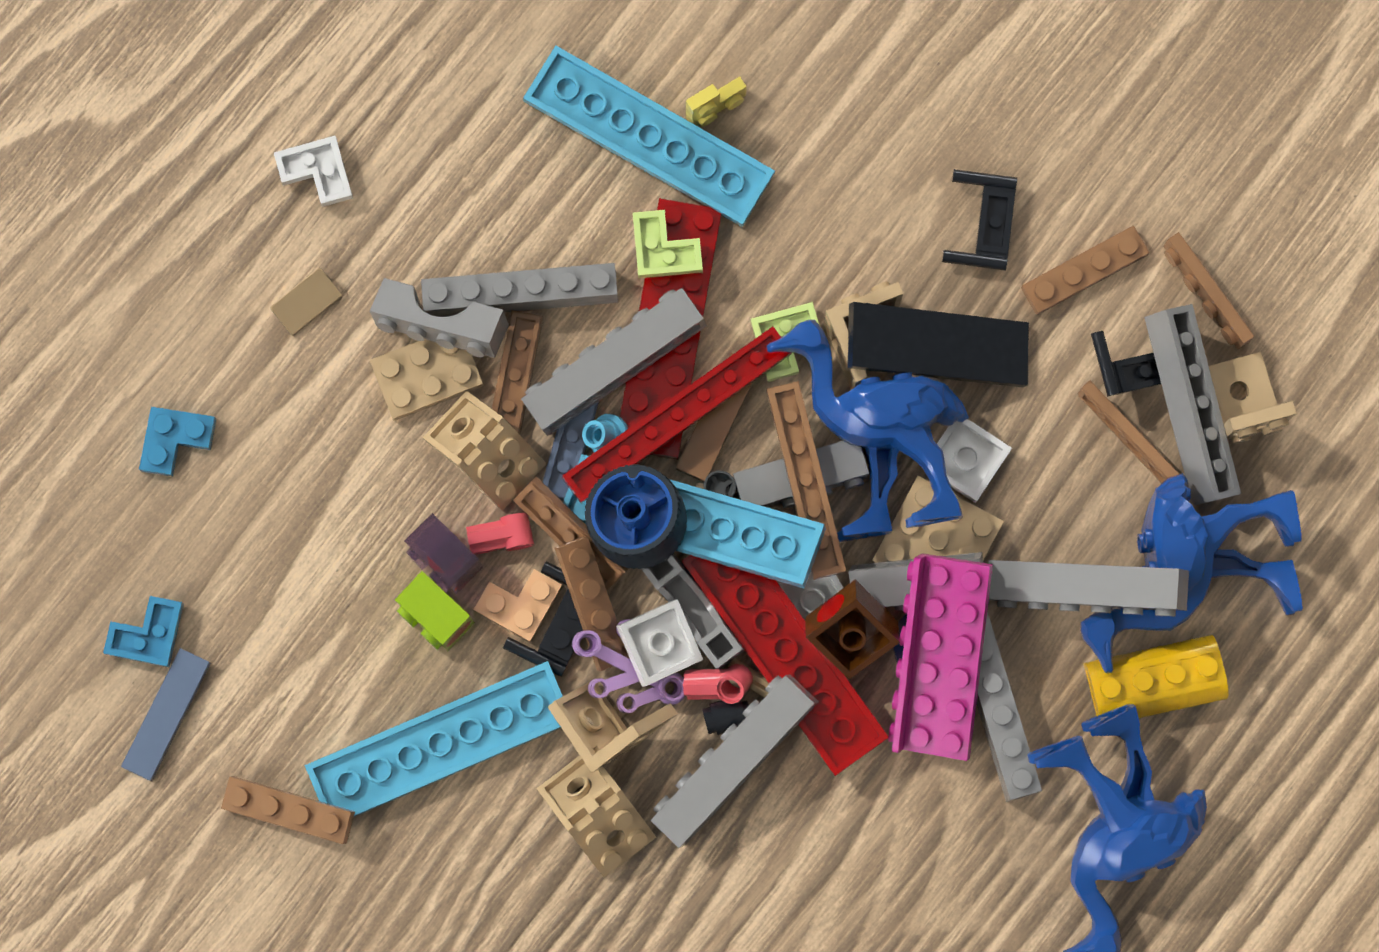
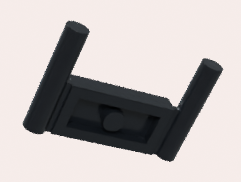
[942,169,1017,271]
[1091,331,1161,397]
[503,561,583,677]

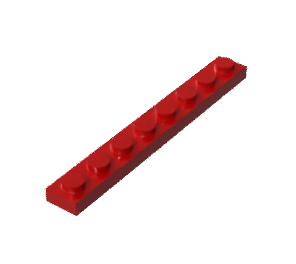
[562,326,792,504]

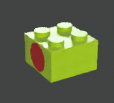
[395,571,475,651]

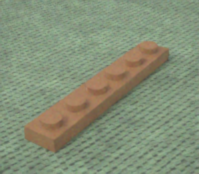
[766,381,846,580]

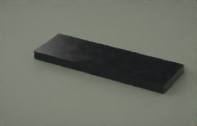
[848,302,1029,387]

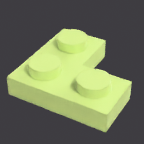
[633,210,703,278]
[750,302,819,382]

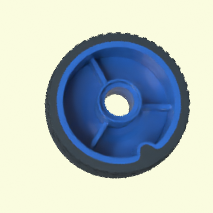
[585,465,687,569]

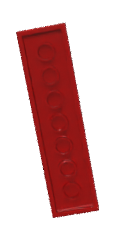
[620,198,721,460]
[682,555,889,776]

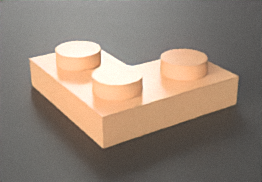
[474,569,563,643]

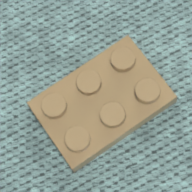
[370,339,484,421]

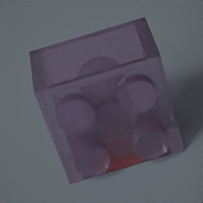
[404,513,483,595]

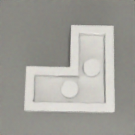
[274,136,353,207]

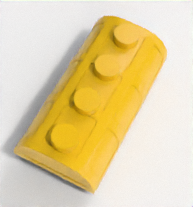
[1083,635,1229,718]

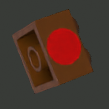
[805,579,900,680]

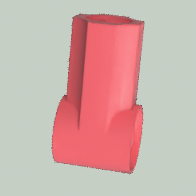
[466,512,534,555]
[683,664,753,704]

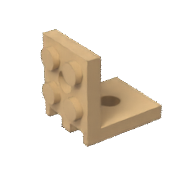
[823,281,903,390]
[1209,352,1297,444]
[422,391,547,511]
[548,682,678,773]
[536,755,657,878]

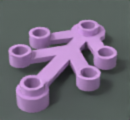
[572,619,685,713]

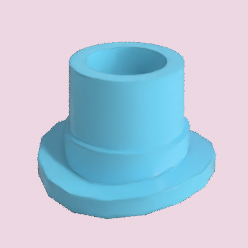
[582,414,628,453]

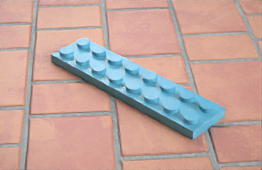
[523,45,775,227]
[563,454,826,589]
[305,661,563,817]

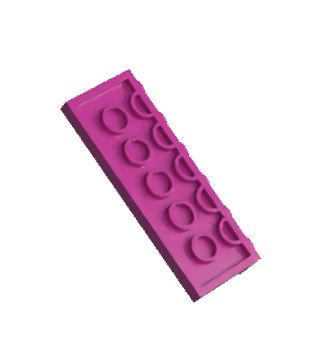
[888,553,993,761]

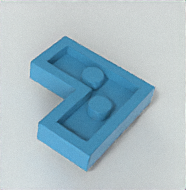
[139,407,216,477]
[103,596,184,667]

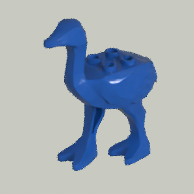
[767,320,969,542]
[1080,473,1303,673]
[1027,704,1207,952]

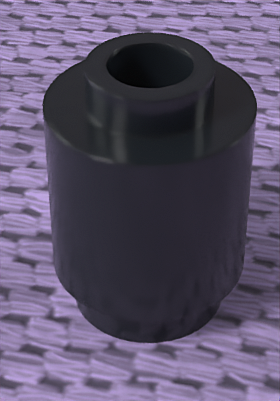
[702,700,749,735]

